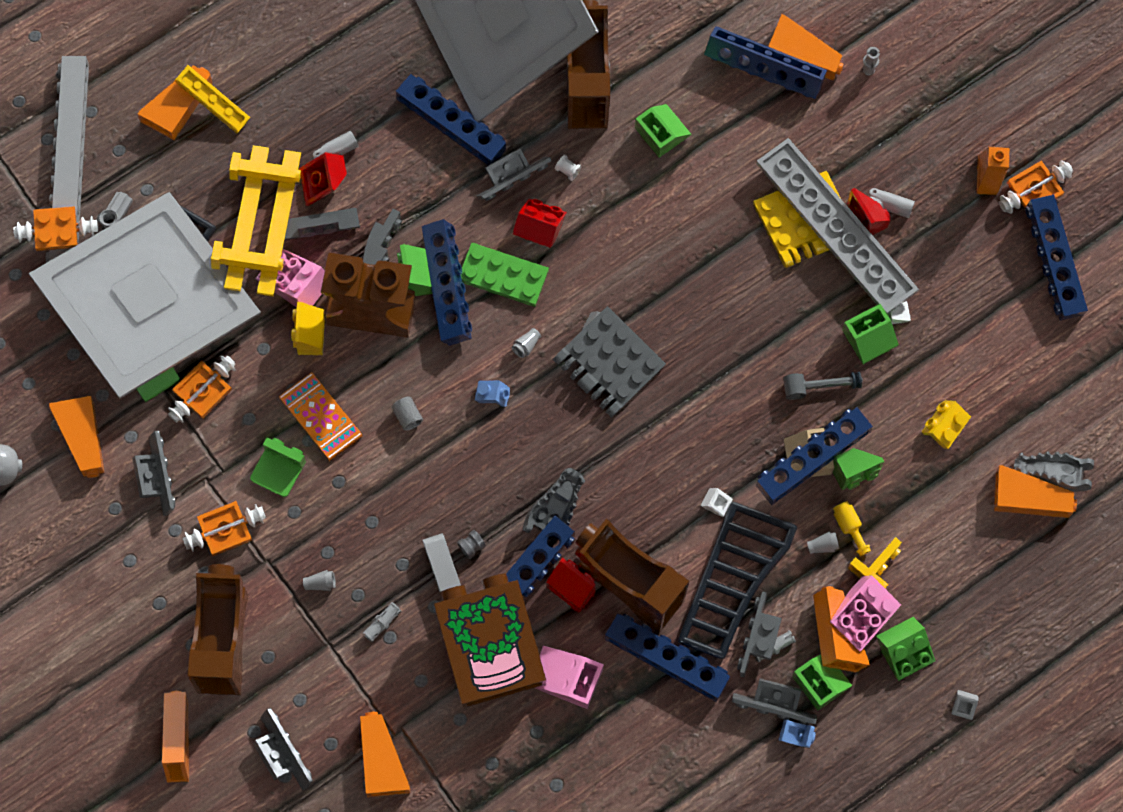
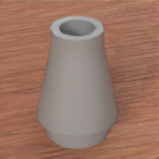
[511,328,541,358]
[807,532,839,554]
[303,570,336,591]

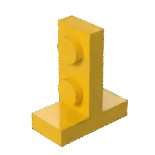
[848,537,902,589]

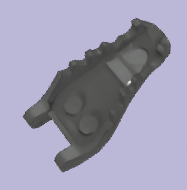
[1014,452,1094,492]
[522,468,585,547]

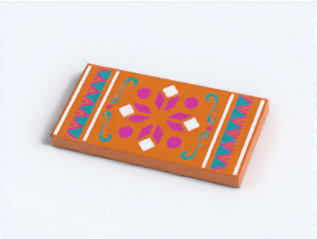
[279,372,363,461]

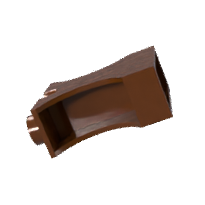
[567,0,610,129]
[321,252,416,338]
[575,518,689,633]
[188,564,248,696]

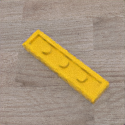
[174,65,250,134]

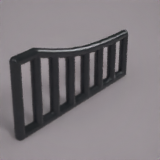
[678,502,797,659]

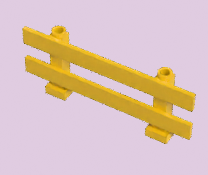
[211,145,301,297]

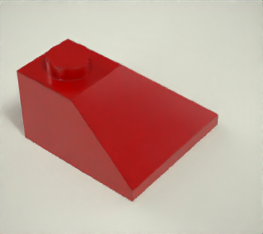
[299,152,347,206]
[847,188,891,235]

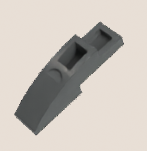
[363,209,402,265]

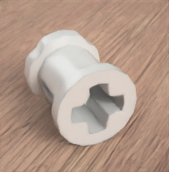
[555,155,582,181]

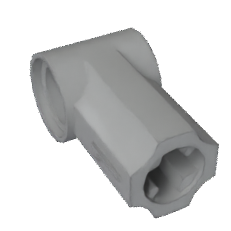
[100,192,133,230]

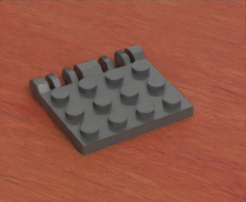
[552,306,666,418]

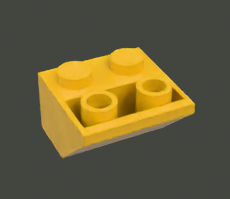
[291,302,325,355]

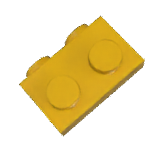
[922,400,971,449]

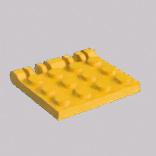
[753,171,840,268]

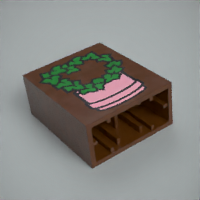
[434,573,546,708]

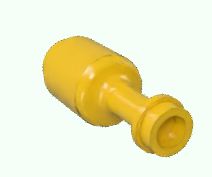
[833,501,871,557]

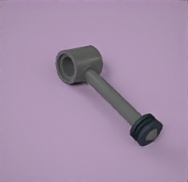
[783,372,863,400]

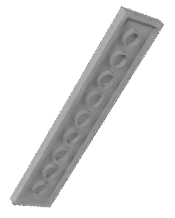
[756,138,919,315]

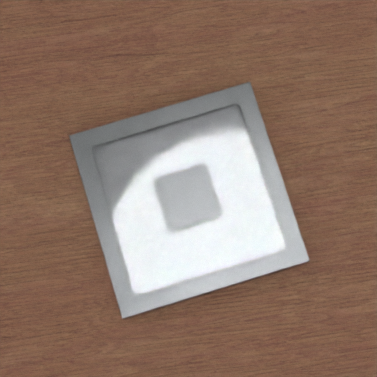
[415,0,599,123]
[29,192,261,399]

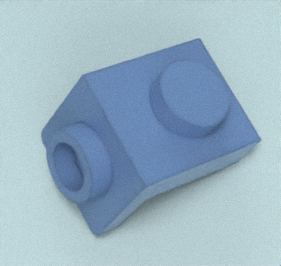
[475,380,510,407]
[779,720,815,748]

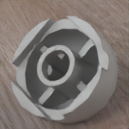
[0,444,22,486]

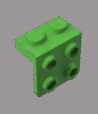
[250,438,306,497]

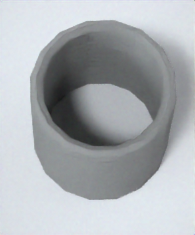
[392,396,423,431]

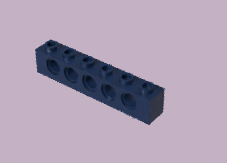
[704,26,827,99]
[396,74,506,166]
[1025,194,1088,321]
[422,219,472,346]
[756,407,873,506]
[506,516,576,598]
[605,614,730,703]

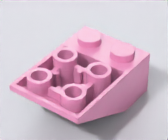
[255,249,325,307]
[830,575,901,652]
[535,646,604,709]

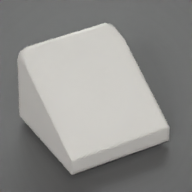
[888,301,911,324]
[701,488,733,517]

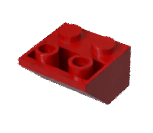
[512,198,567,248]
[546,558,596,613]

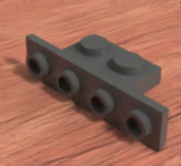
[476,148,552,201]
[285,208,360,240]
[132,431,175,516]
[737,592,782,678]
[732,678,817,725]
[253,708,313,791]

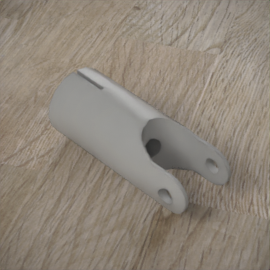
[313,131,359,159]
[869,188,915,218]

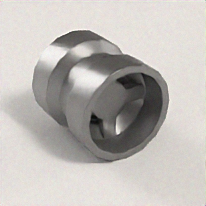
[457,530,486,559]

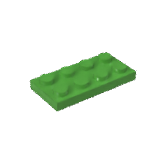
[461,243,549,307]

